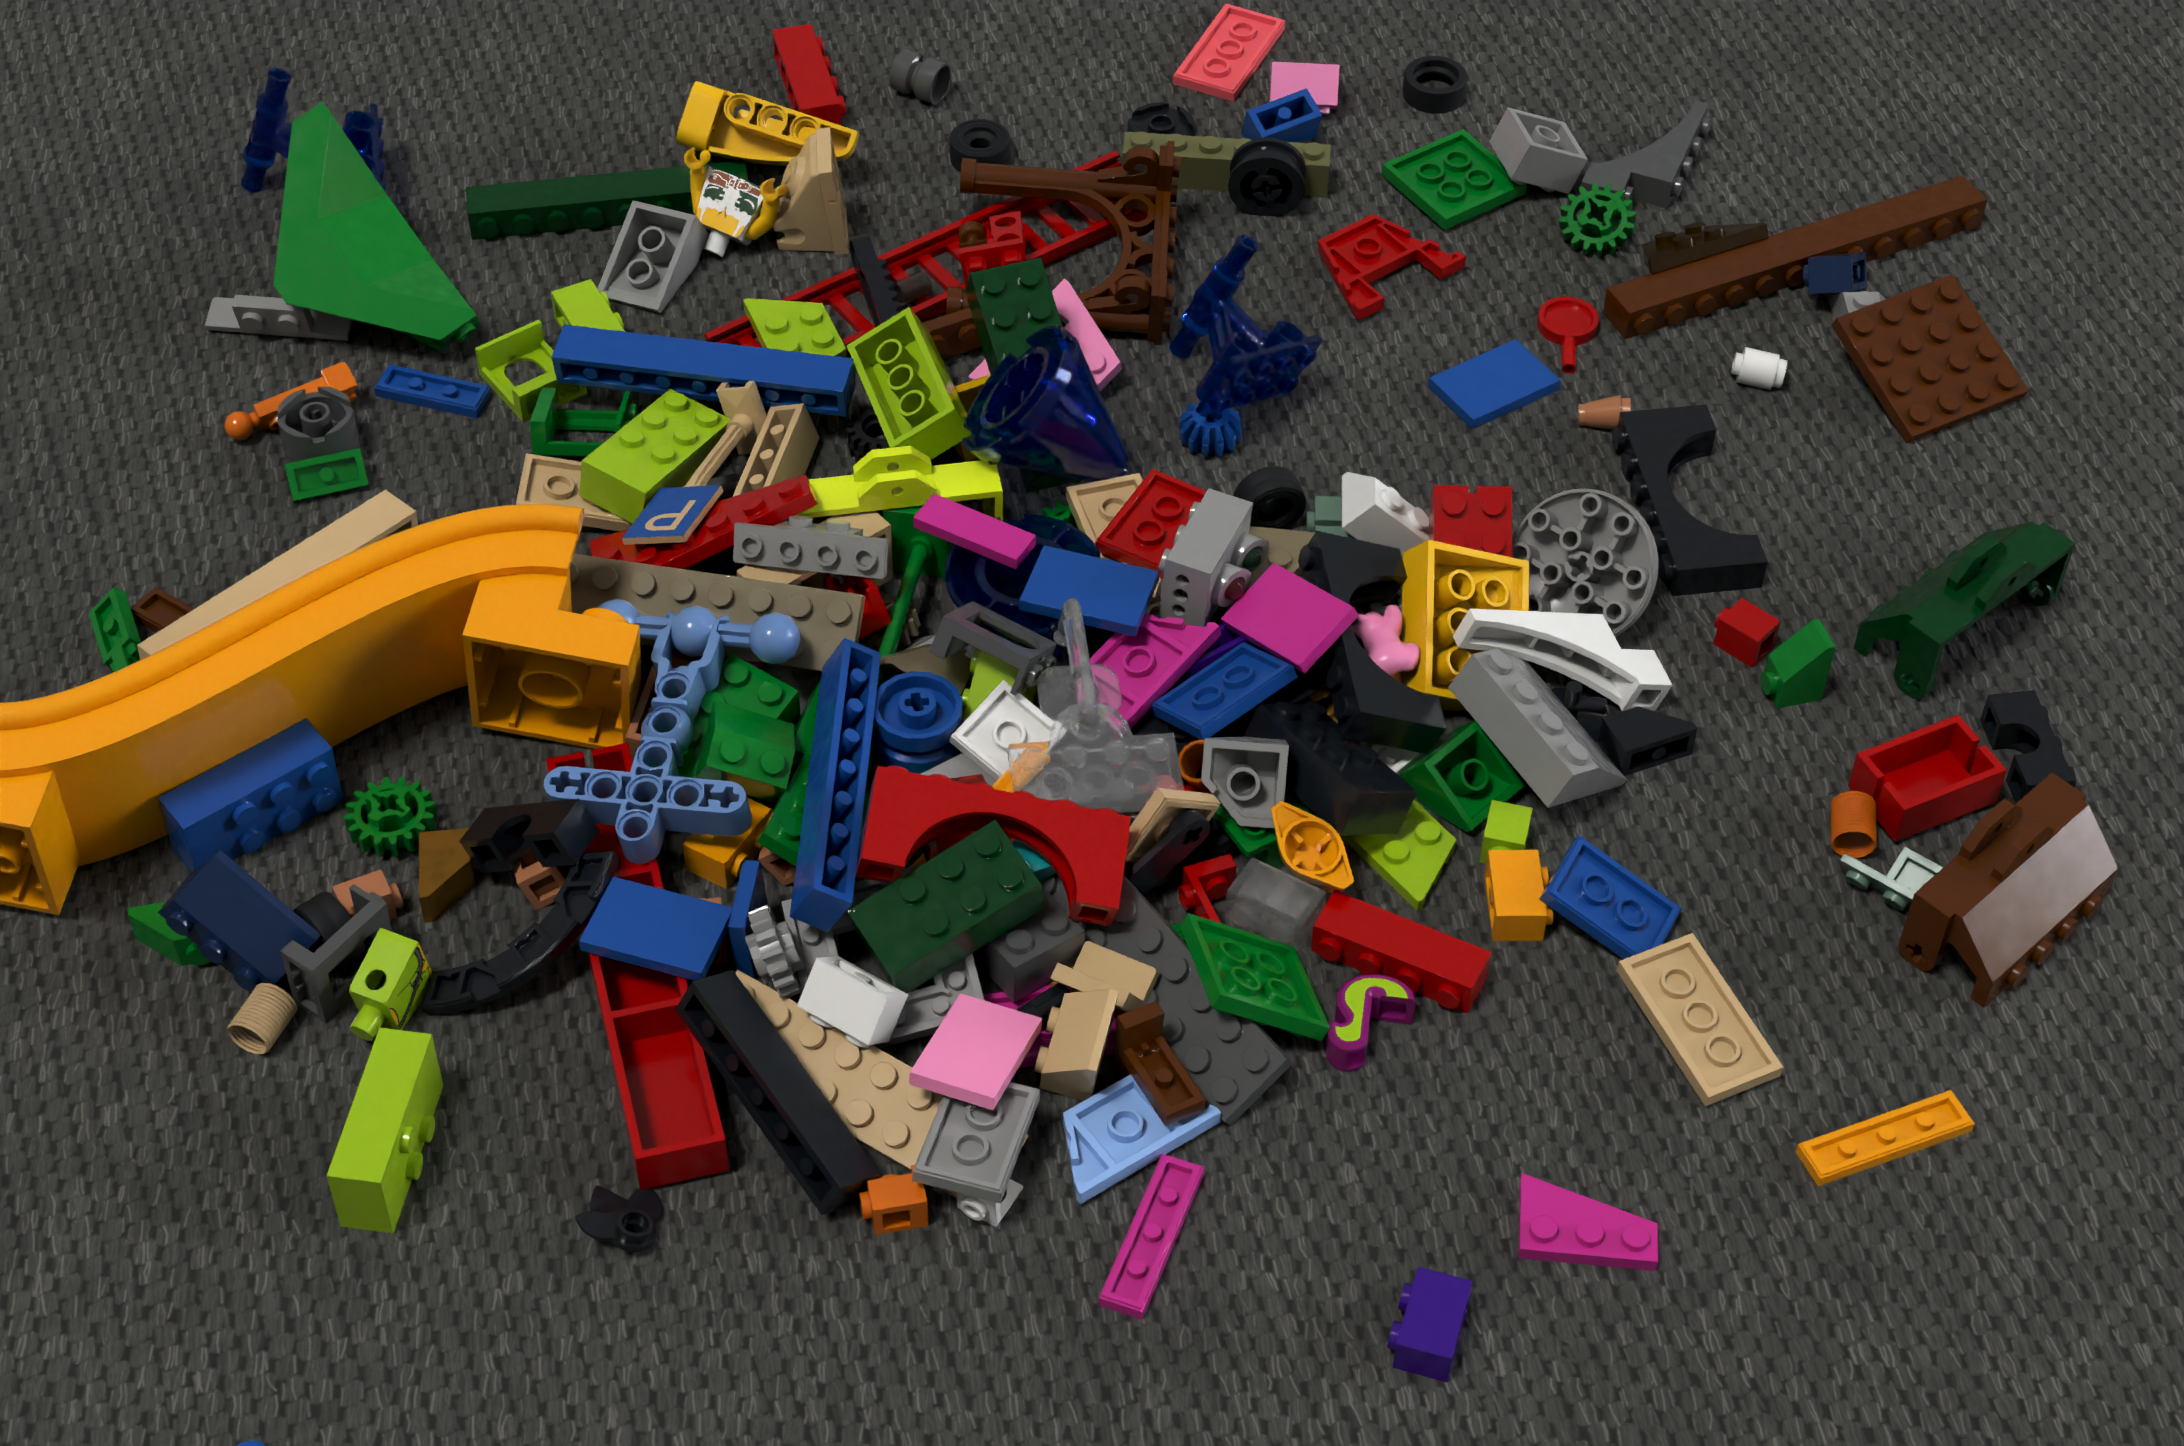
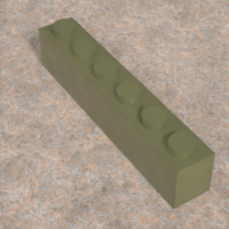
[1122,131,1331,198]

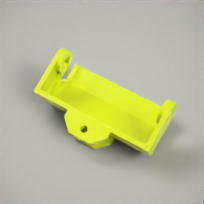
[795,446,1003,521]

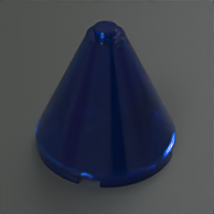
[962,325,1128,482]

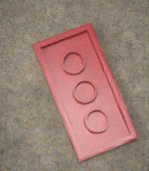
[1173,3,1285,102]

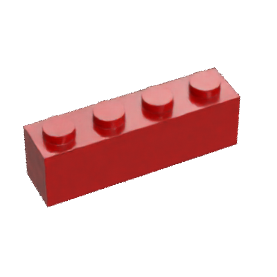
[772,24,846,128]
[1311,890,1492,1014]

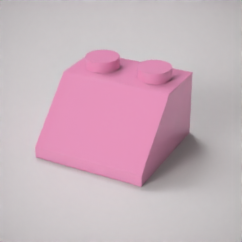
[1269,62,1340,115]

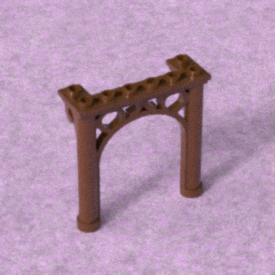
[946,141,1181,345]

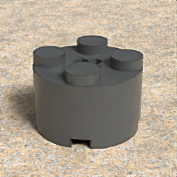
[277,387,360,462]

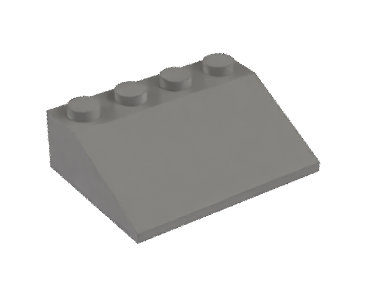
[1448,648,1627,808]

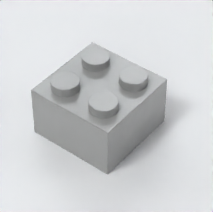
[1489,107,1588,194]

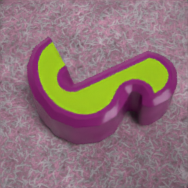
[1326,974,1416,1071]

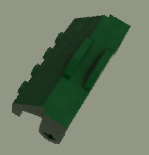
[1853,521,2075,699]

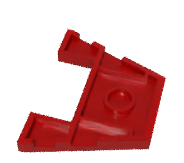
[1318,214,1466,320]

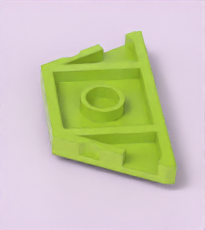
[743,298,847,358]
[1340,800,1457,911]

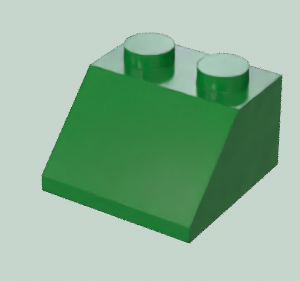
[695,701,795,803]
[1400,720,1525,832]

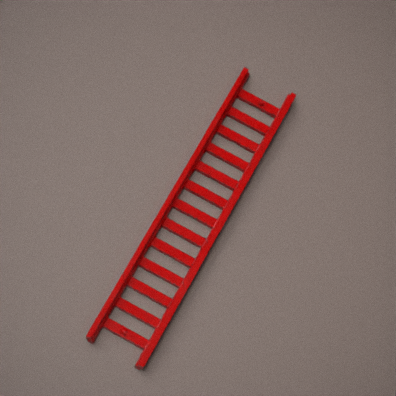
[705,150,1147,357]

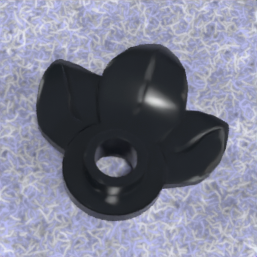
[575,1185,663,1252]

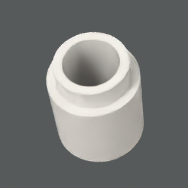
[1731,347,1788,390]

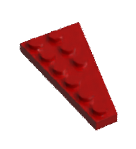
[589,475,818,569]

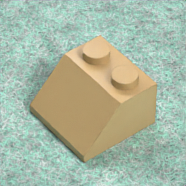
[1034,989,1119,1100]

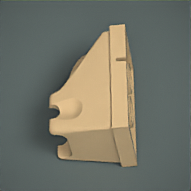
[773,127,849,255]

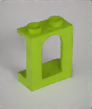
[475,320,587,423]

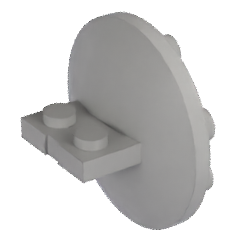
[1512,489,1659,637]

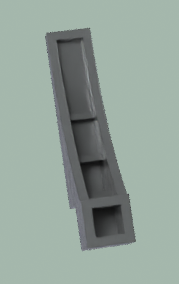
[1581,100,1711,208]

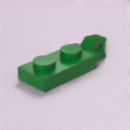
[88,587,141,672]

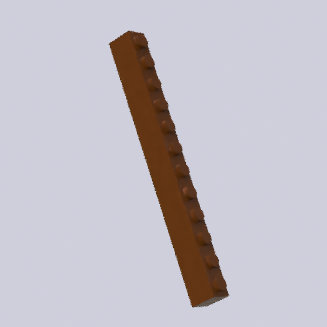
[1603,176,1988,339]

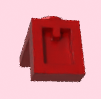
[1178,854,1237,924]

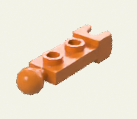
[224,362,358,441]

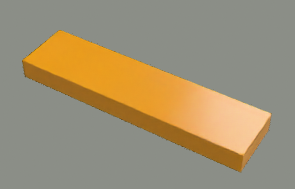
[1795,1090,1975,1187]

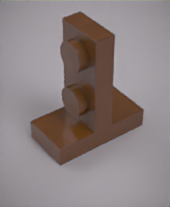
[1111,1001,1206,1126]

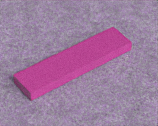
[1099,1154,1204,1320]

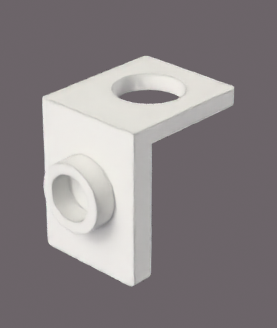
[957,1179,1023,1227]

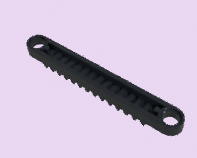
[849,234,943,461]

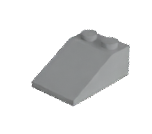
[597,200,709,313]

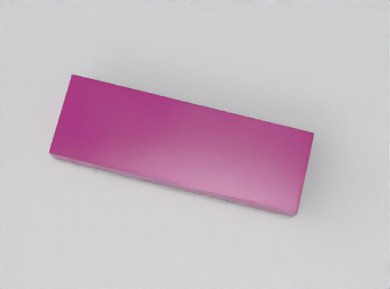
[913,494,1036,569]

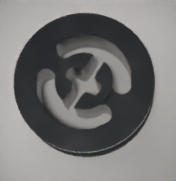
[1228,138,1306,217]

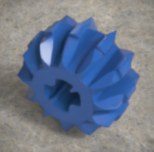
[1179,398,1242,459]

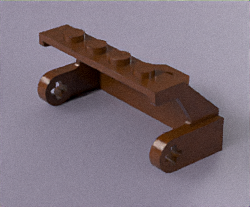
[1899,773,2118,1008]

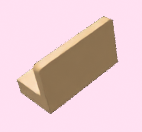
[1051,941,1159,1013]

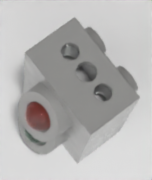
[1155,488,1269,627]

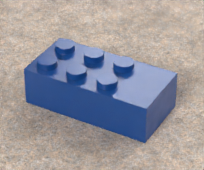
[158,718,343,873]

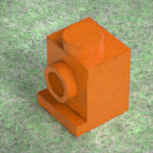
[859,1165,928,1235]

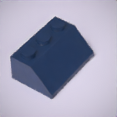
[158,850,321,992]

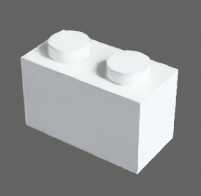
[797,956,908,1048]

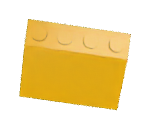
[1401,540,1529,712]

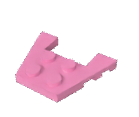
[968,278,1122,405]

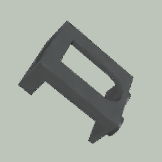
[929,601,1057,696]
[280,884,393,1023]

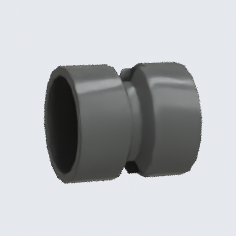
[890,48,952,105]

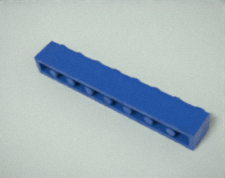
[552,325,856,417]
[790,638,881,932]

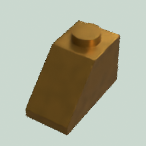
[419,828,477,923]

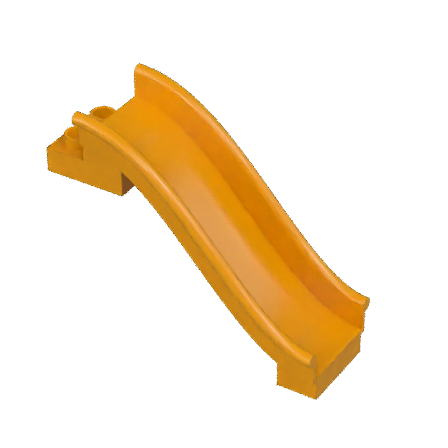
[0,504,642,915]

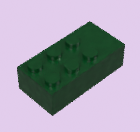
[847,820,1047,993]

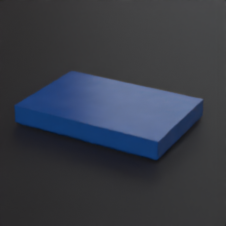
[1428,339,1561,429]
[1019,545,1159,637]
[1151,642,1297,740]
[1539,835,1682,959]
[579,876,733,981]

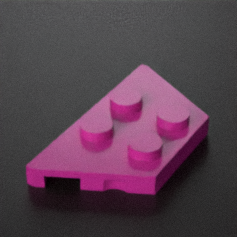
[1082,614,1222,741]

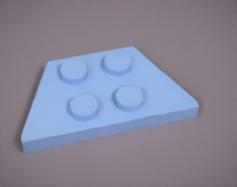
[1063,1074,1221,1204]

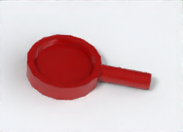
[1537,296,1599,374]

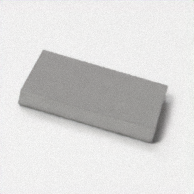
[912,1082,1040,1203]

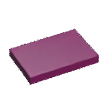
[1221,563,1359,674]

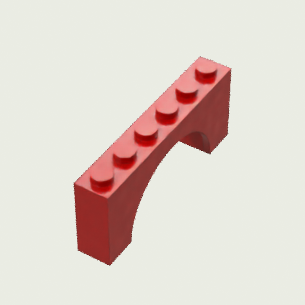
[855,766,1131,927]

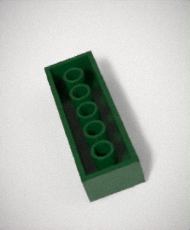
[965,258,1105,493]

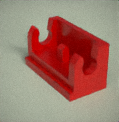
[823,573,892,639]

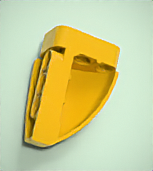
[676,81,860,166]

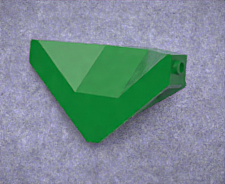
[273,101,481,351]

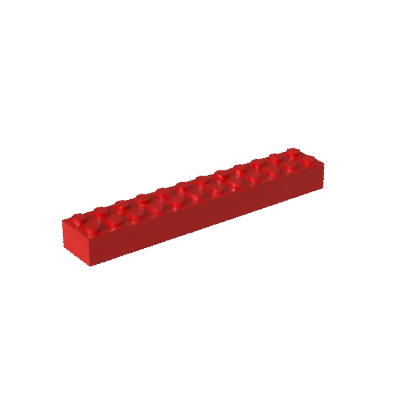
[546,743,729,1190]

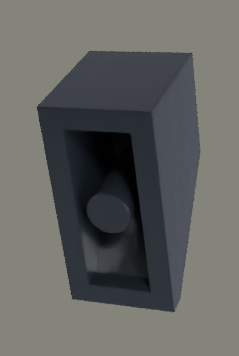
[1598,706,1698,776]

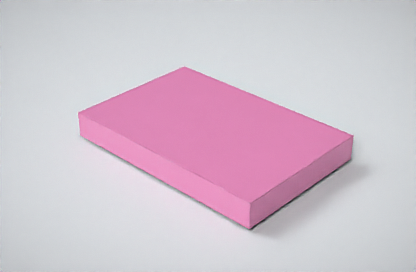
[909,993,1042,1110]

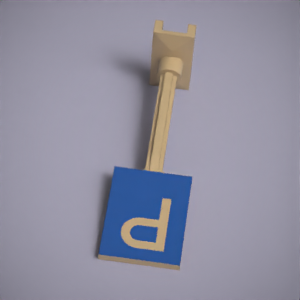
[622,381,767,545]

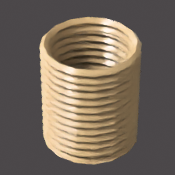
[227,983,297,1054]

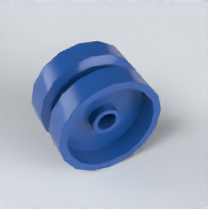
[873,671,963,774]

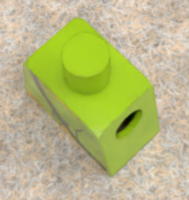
[349,928,432,1041]

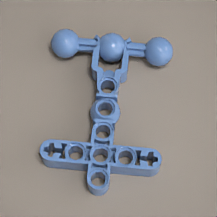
[543,599,800,864]

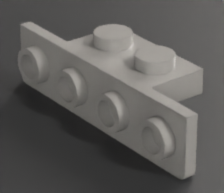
[205,295,353,341]
[733,516,889,579]

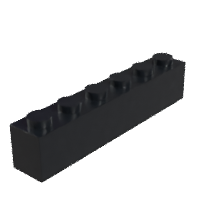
[675,970,880,1215]

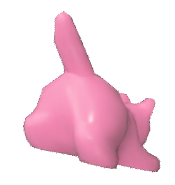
[1351,605,1420,682]

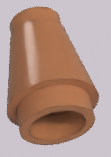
[1578,395,1631,430]

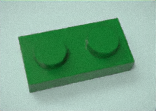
[284,448,369,501]

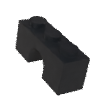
[1980,690,2076,803]
[459,798,599,873]

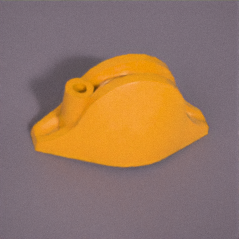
[1271,801,1354,893]

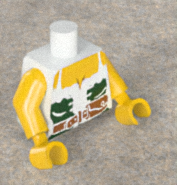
[684,147,788,257]

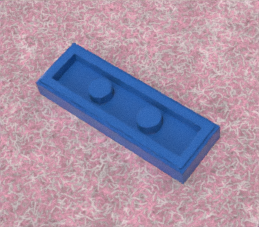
[374,364,492,419]

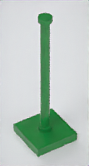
[877,505,963,690]

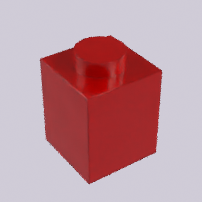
[1714,598,1781,668]

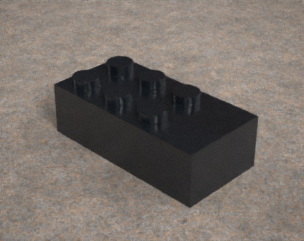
[1243,701,1417,836]

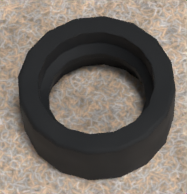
[1402,56,1468,114]

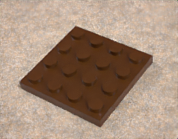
[1831,274,2029,443]

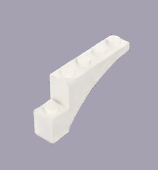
[1453,608,1672,711]

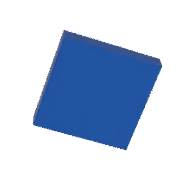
[728,860,768,980]

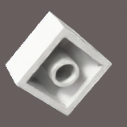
[1342,472,1430,559]

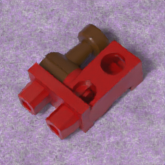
[958,211,1027,285]

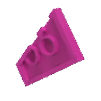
[1518,1173,1658,1271]

